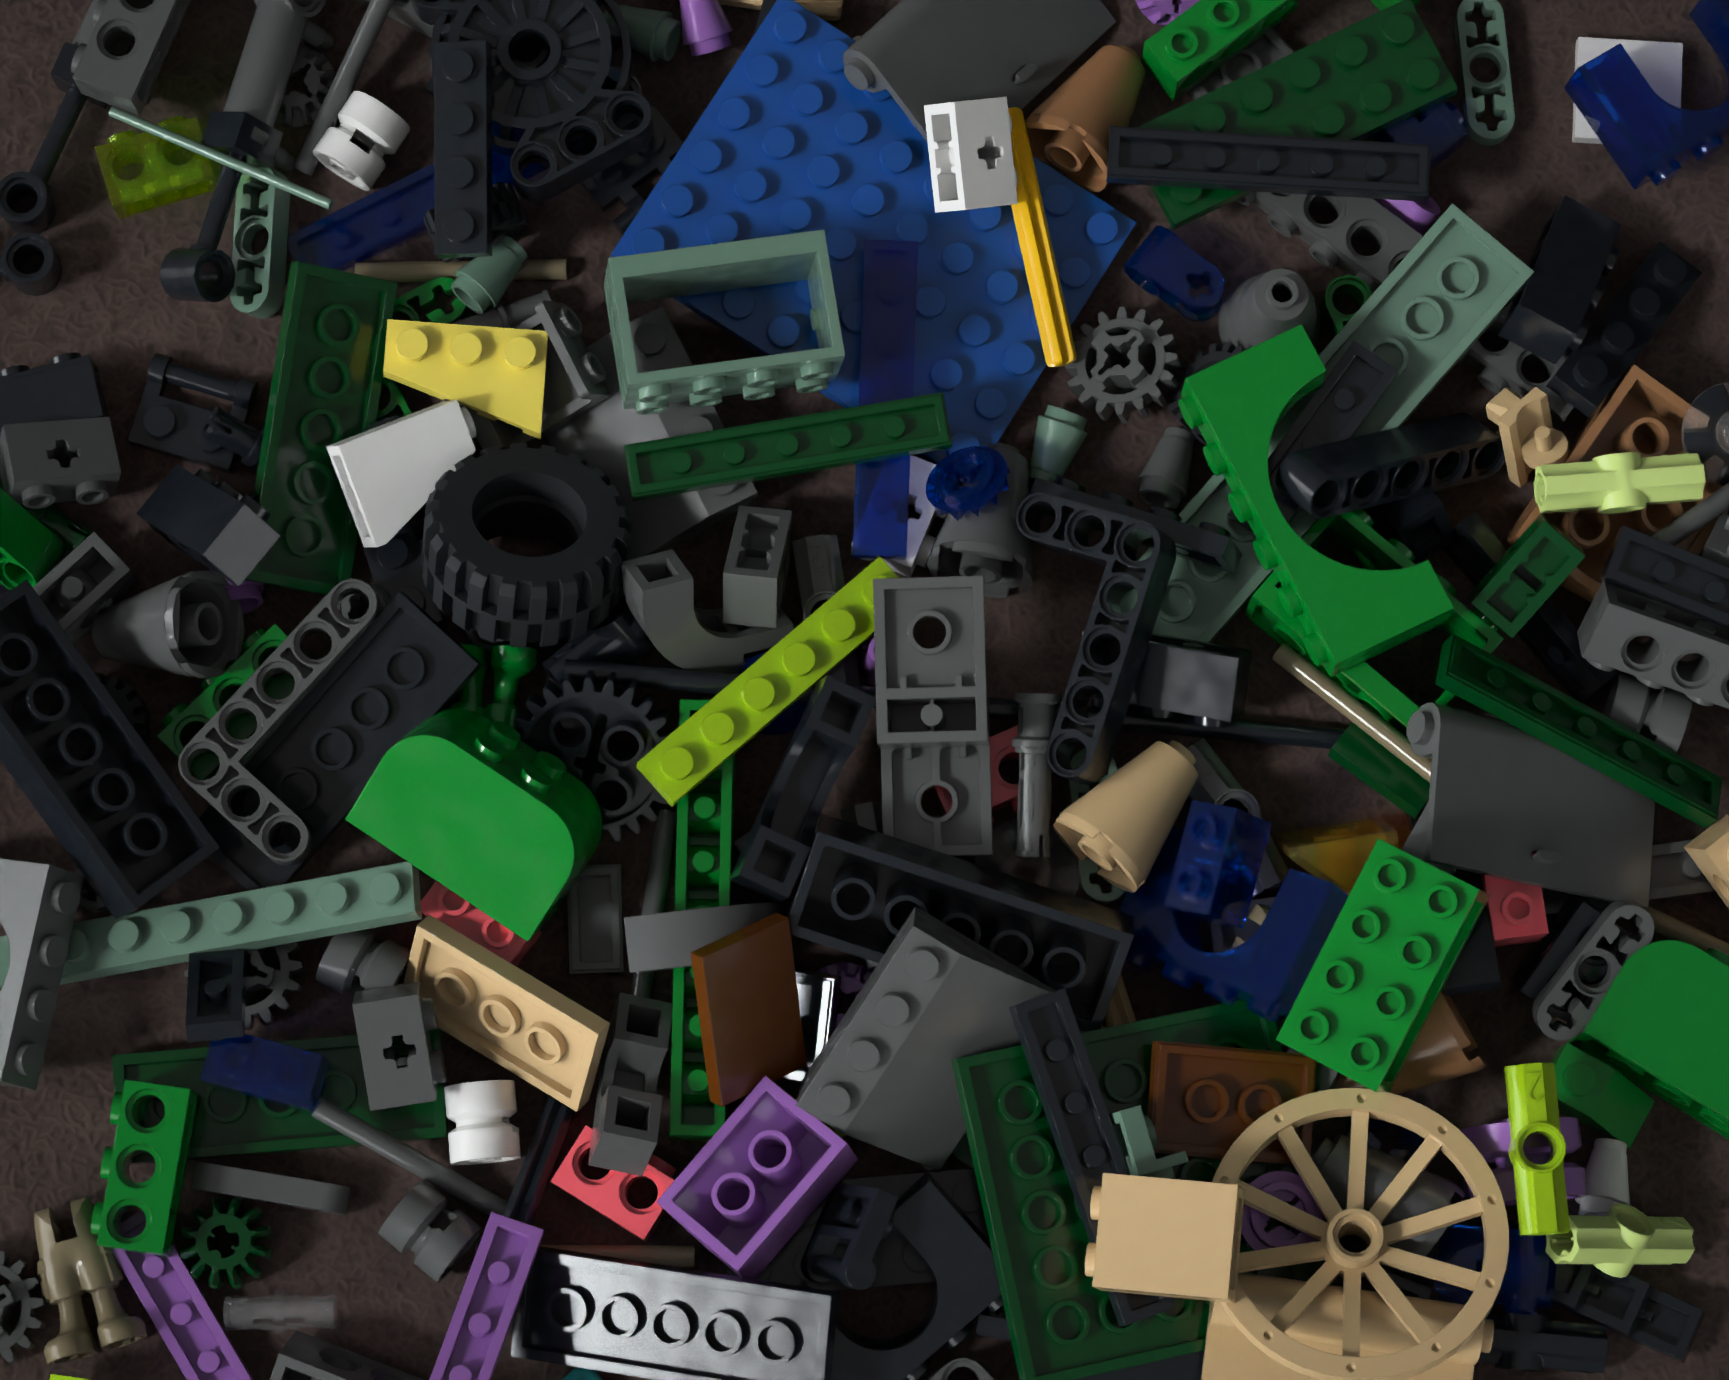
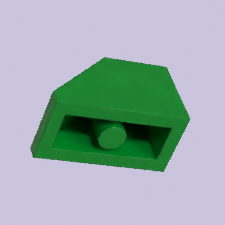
[1550,1043,1655,1149]

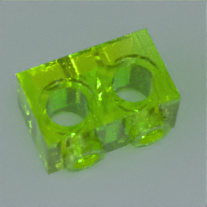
[95,116,218,219]

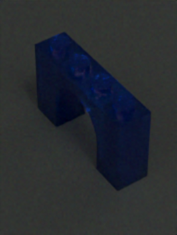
[1564,0,1729,190]
[1118,826,1348,1022]

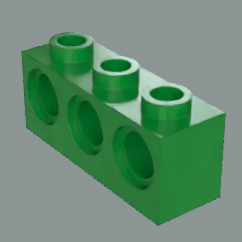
[1141,0,1299,102]
[157,624,307,780]
[91,1080,198,1257]

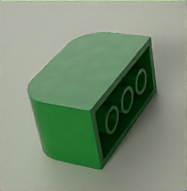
[345,708,602,942]
[1568,940,1729,1140]

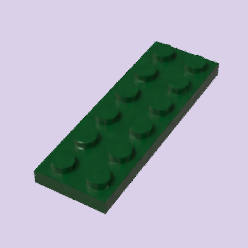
[1136,0,1458,230]
[245,261,398,595]
[112,1028,448,1165]

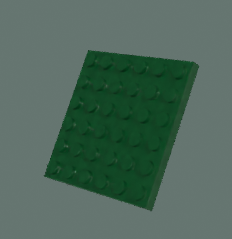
[951,994,1334,1380]

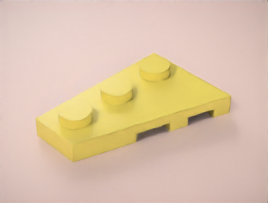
[383,319,548,440]

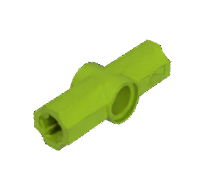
[1504,1063,1570,1236]

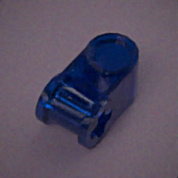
[1123,225,1224,322]

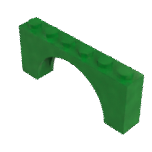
[1178,324,1454,677]

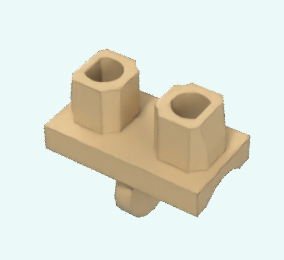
[1486,387,1569,488]

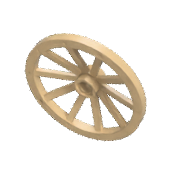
[1212,1088,1509,1380]

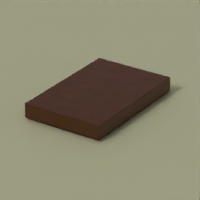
[690,913,807,1107]
[1147,1041,1317,1165]

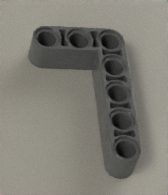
[178,579,380,866]

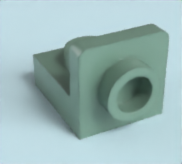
[1109,1105,1189,1179]

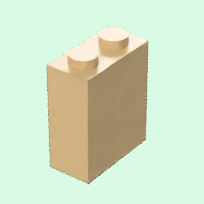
[1085,1173,1245,1303]

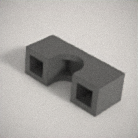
[588,992,673,1176]

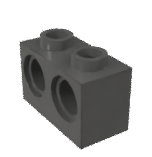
[723,505,792,628]

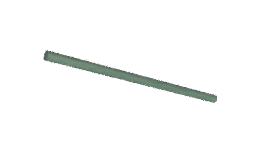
[109,106,334,210]

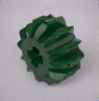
[180,1196,274,1289]

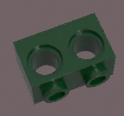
[1469,513,1585,638]

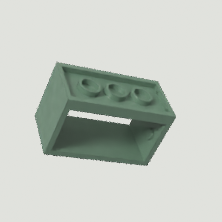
[604,229,845,415]

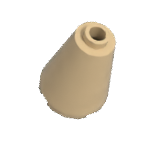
[1053,740,1198,893]

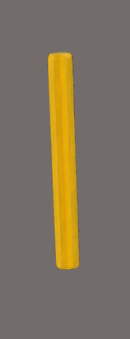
[1008,107,1077,367]

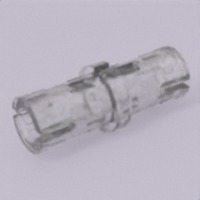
[223,1290,337,1334]

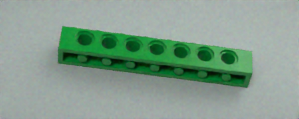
[669,699,736,1141]

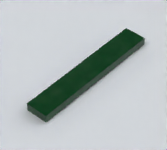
[623,392,952,501]
[1436,634,1722,829]

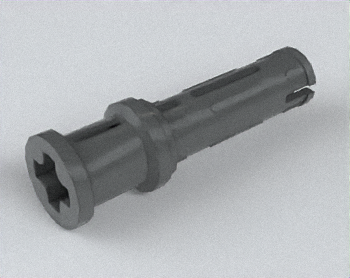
[1012,692,1062,857]

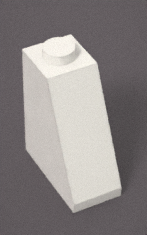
[326,400,476,547]

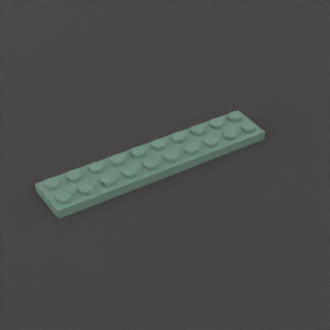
[1120,203,1534,643]

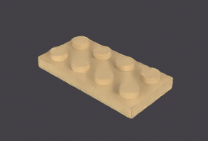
[403,915,610,1112]

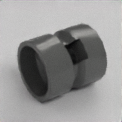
[1603,672,1693,753]
[315,929,411,994]
[378,1179,483,1283]

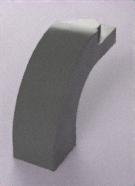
[622,549,793,674]
[624,902,792,973]

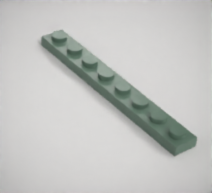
[0,861,422,988]

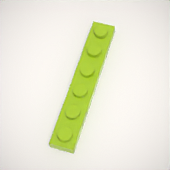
[636,556,899,807]

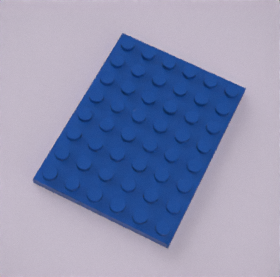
[610,0,1136,484]

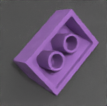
[656,1076,858,1279]

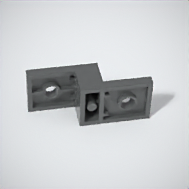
[873,576,993,857]

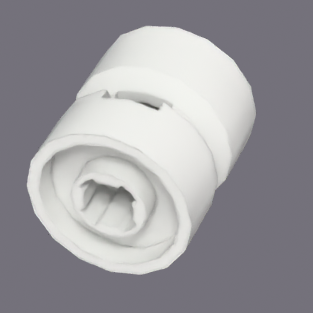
[313,91,410,191]
[444,1080,521,1165]

